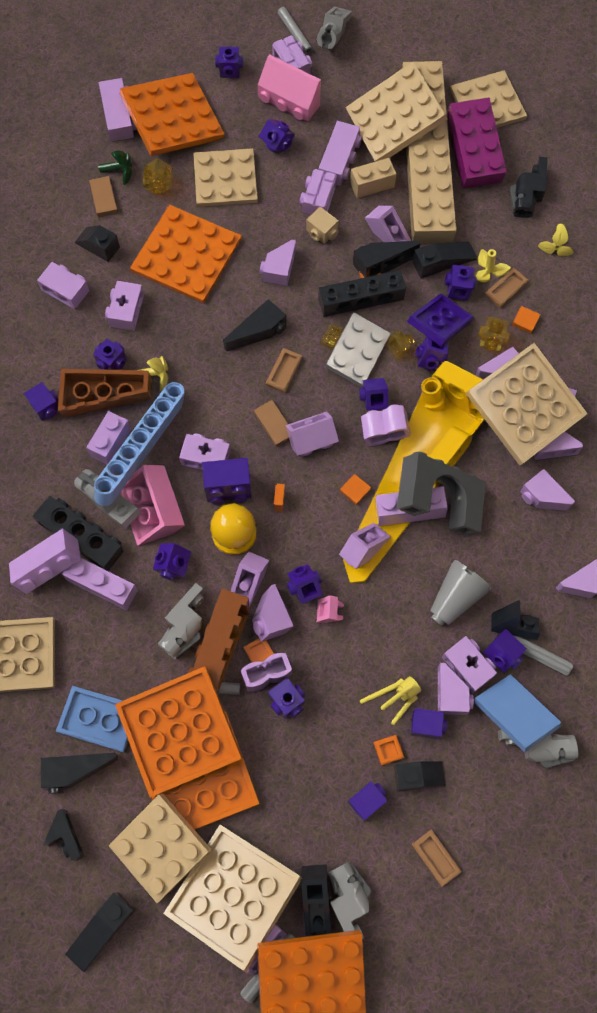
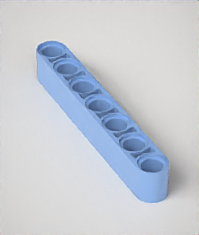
[94,382,184,506]

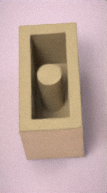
[350,158,396,198]

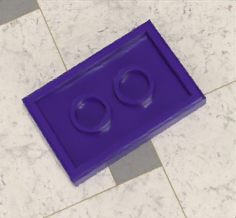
[407,294,474,347]

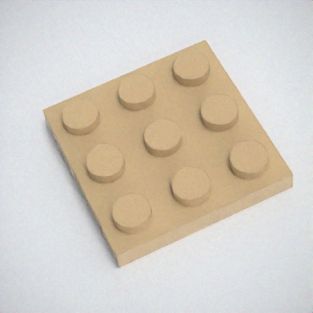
[450,70,527,128]
[194,149,258,207]
[0,617,55,692]
[109,793,212,903]

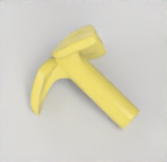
[538,224,573,256]
[476,249,511,283]
[141,356,169,392]

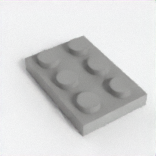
[324,312,390,387]

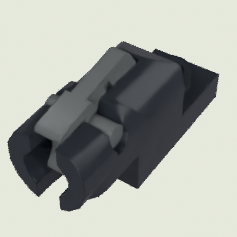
[510,156,548,218]

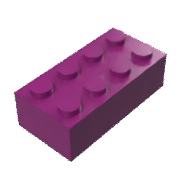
[447,97,506,188]

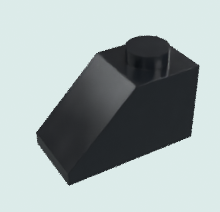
[75,225,120,262]
[394,761,445,792]

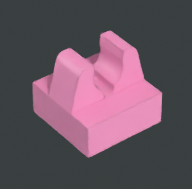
[317,595,344,623]

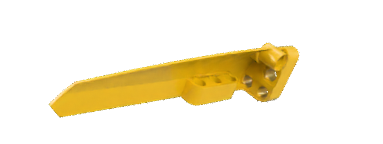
[343,361,485,583]

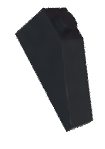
[353,241,420,278]
[413,241,477,279]
[223,299,287,351]
[41,753,118,794]
[301,864,331,937]
[65,892,136,972]

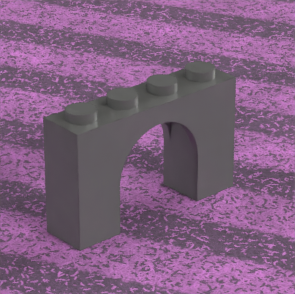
[397,452,486,536]

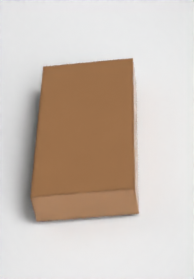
[89,176,118,217]
[485,267,529,308]
[265,348,303,393]
[253,400,289,447]
[411,829,462,887]

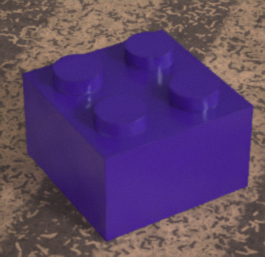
[202,458,252,505]

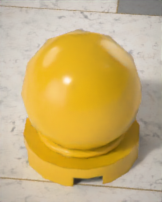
[210,503,256,555]

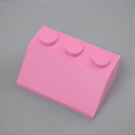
[258,54,321,122]
[120,465,185,546]

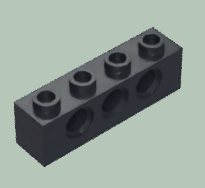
[318,270,406,317]
[32,496,124,571]

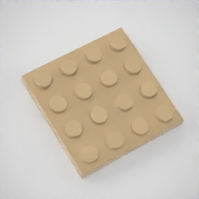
[345,62,448,162]
[466,343,588,466]
[163,825,302,972]

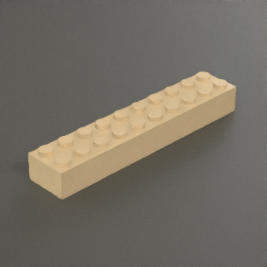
[402,61,456,244]

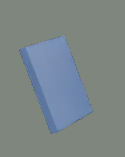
[474,674,561,753]
[56,686,128,753]

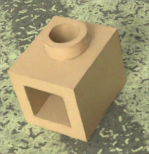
[306,207,339,244]

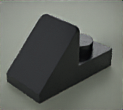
[491,600,540,640]
[43,809,85,861]

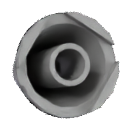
[430,560,491,626]

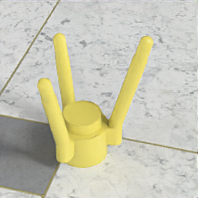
[360,676,421,725]

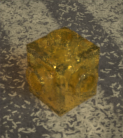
[143,158,173,195]
[478,316,510,352]

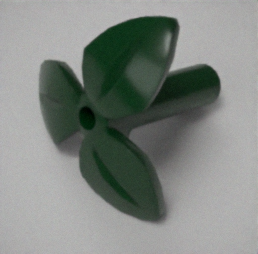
[98,150,132,185]

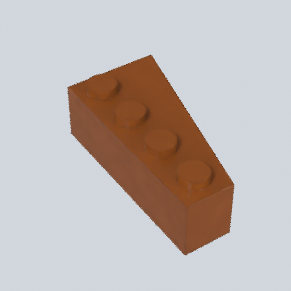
[58,369,152,418]
[188,589,250,694]

